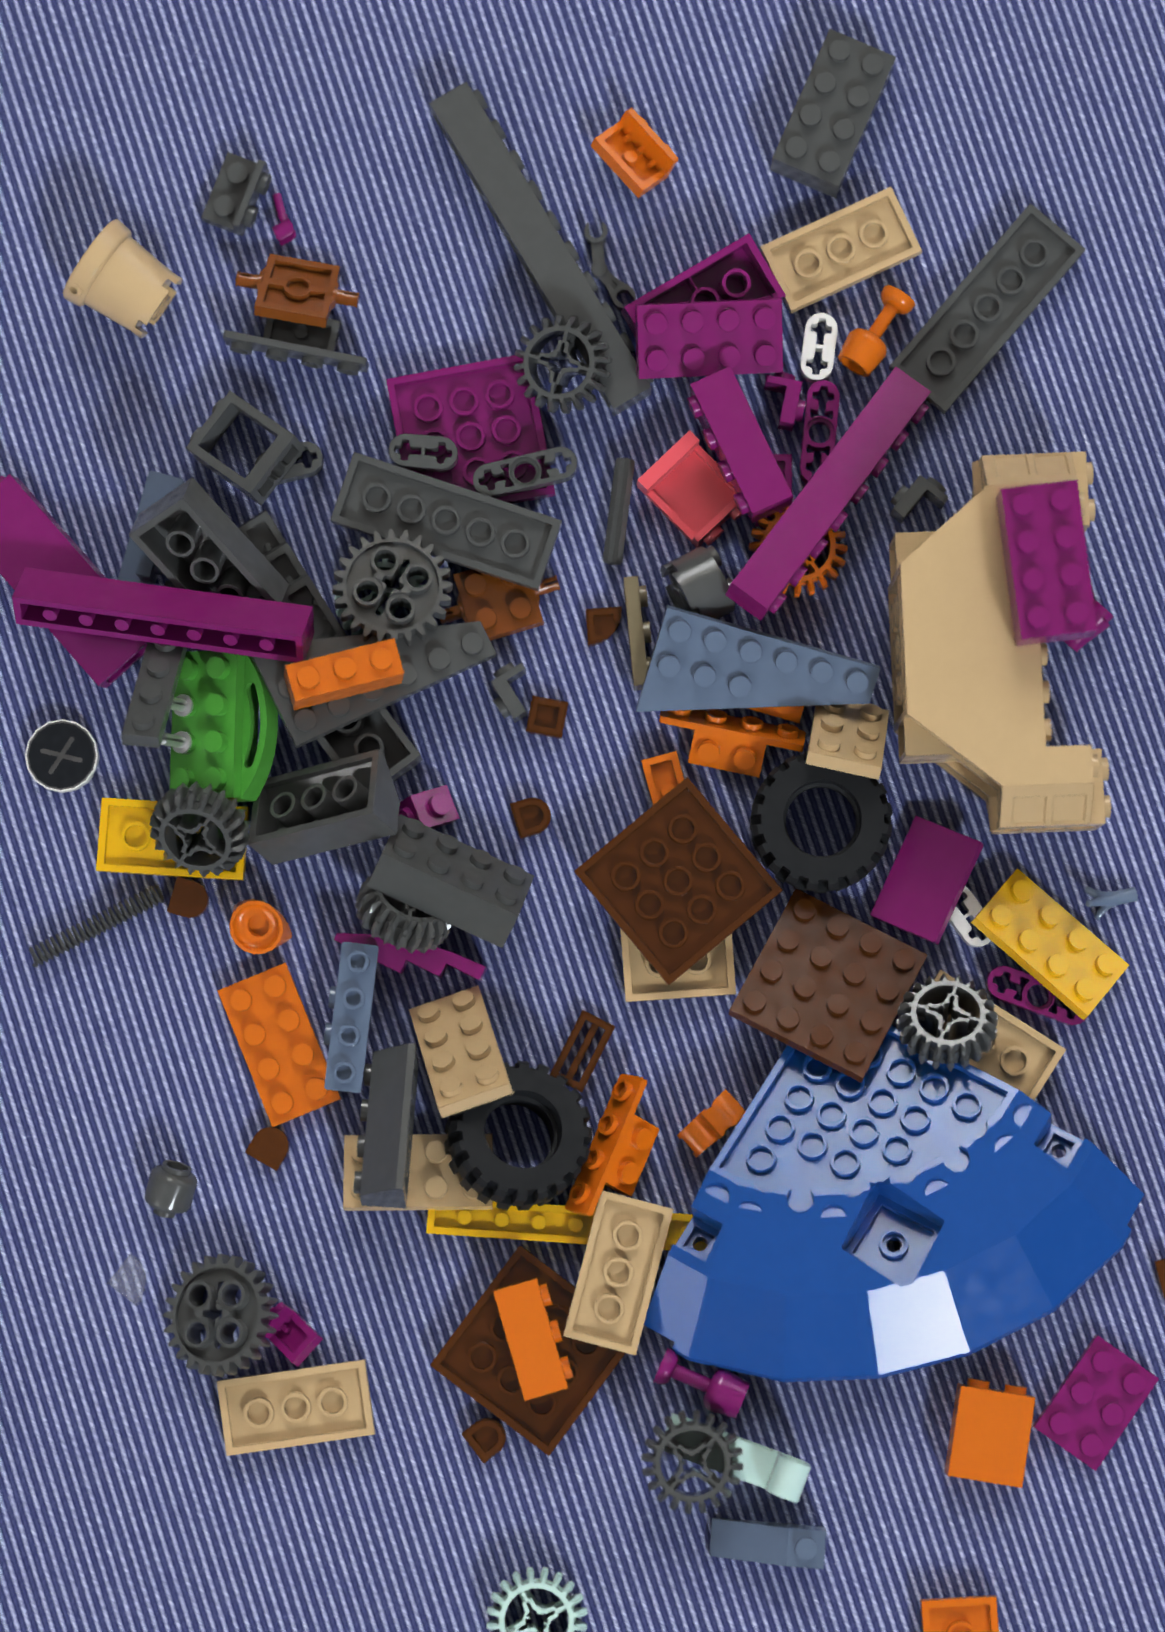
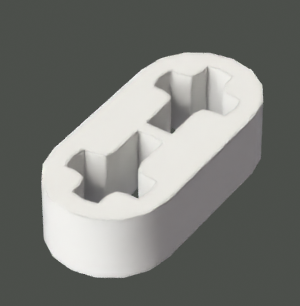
[800,313,838,383]
[949,886,991,947]

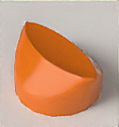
[229,899,292,955]

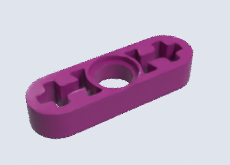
[799,380,840,484]
[985,966,1088,1026]

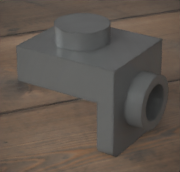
[890,475,948,524]
[491,662,527,723]

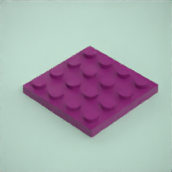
[386,355,556,504]

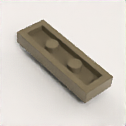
[623,576,652,691]

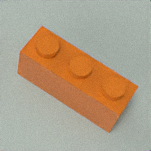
[284,638,404,711]
[493,1277,573,1401]

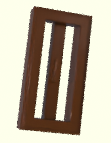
[550,1010,615,1092]

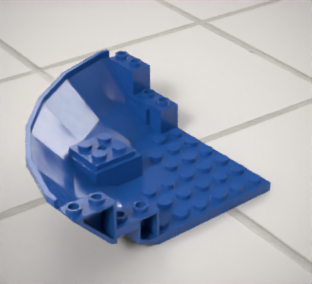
[644,1025,1145,1382]

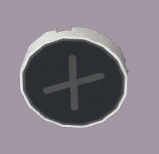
[25,719,100,793]

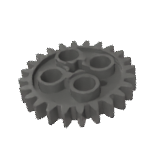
[332,529,453,646]
[163,1254,279,1377]

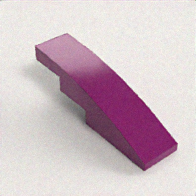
[334,933,487,982]

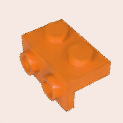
[590,108,678,198]

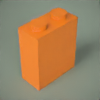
[944,1378,1036,1488]

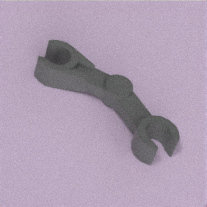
[584,221,636,311]

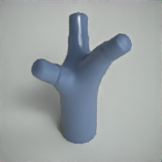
[1084,886,1138,920]

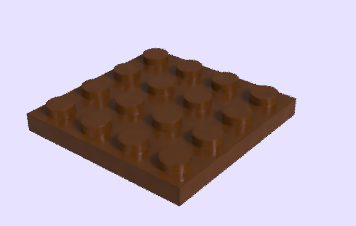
[574,777,783,986]
[728,889,928,1083]
[430,1245,625,1456]

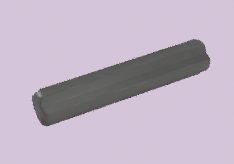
[603,457,635,565]

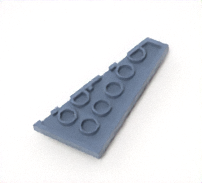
[636,605,880,712]

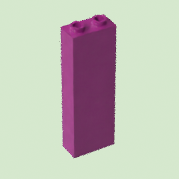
[0,474,148,688]

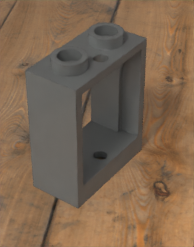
[186,391,305,506]

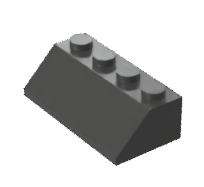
[248,749,400,865]
[354,1043,419,1208]

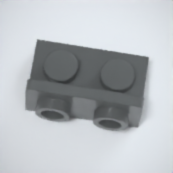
[201,152,272,237]

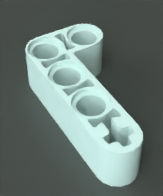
[663,1413,811,1503]

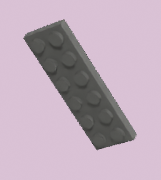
[889,203,1086,414]
[330,452,562,592]

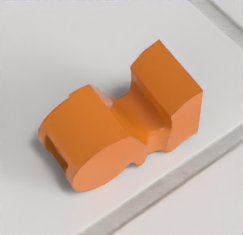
[676,1088,746,1158]

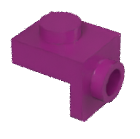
[764,372,806,431]
[399,785,460,829]
[265,1302,323,1367]

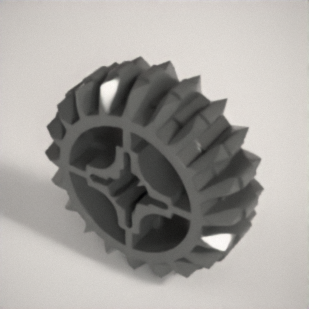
[514,314,612,414]
[150,781,250,878]
[355,876,452,954]
[896,973,998,1072]
[641,1410,743,1514]

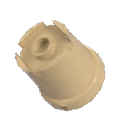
[63,219,182,339]

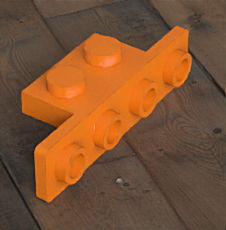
[659,709,806,778]
[565,1074,660,1216]

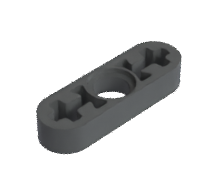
[473,447,577,498]

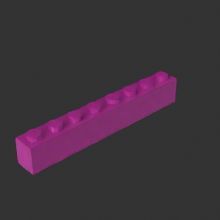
[725,367,931,621]
[12,567,315,663]

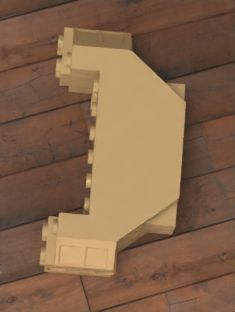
[888,451,1111,834]

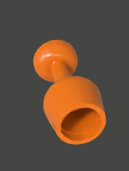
[838,285,915,377]

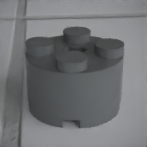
[660,546,735,619]

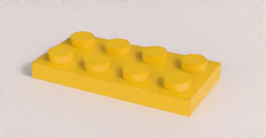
[96,797,250,881]
[971,868,1129,1020]

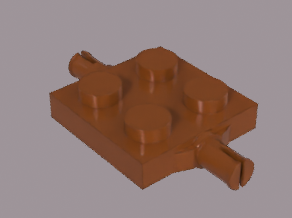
[235,253,360,328]
[440,569,560,641]

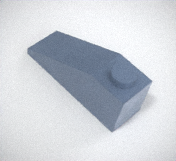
[709,1518,826,1569]

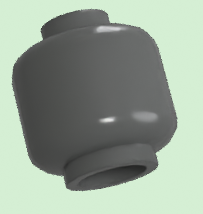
[145,1160,197,1218]

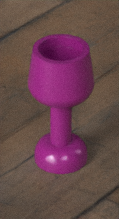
[653,1348,750,1418]

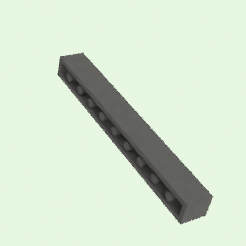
[429,81,654,416]

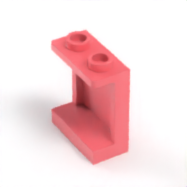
[637,430,741,548]

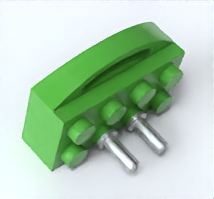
[161,651,278,802]

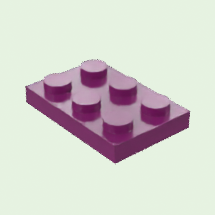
[1033,1335,1159,1471]

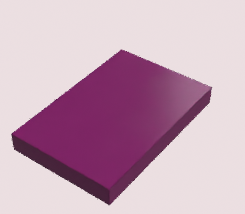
[870,816,984,945]

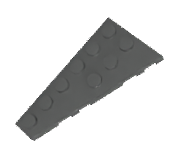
[251,621,497,749]

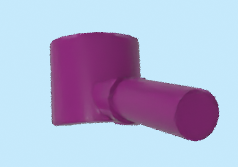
[271,193,296,246]

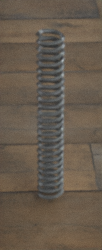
[29,885,164,968]

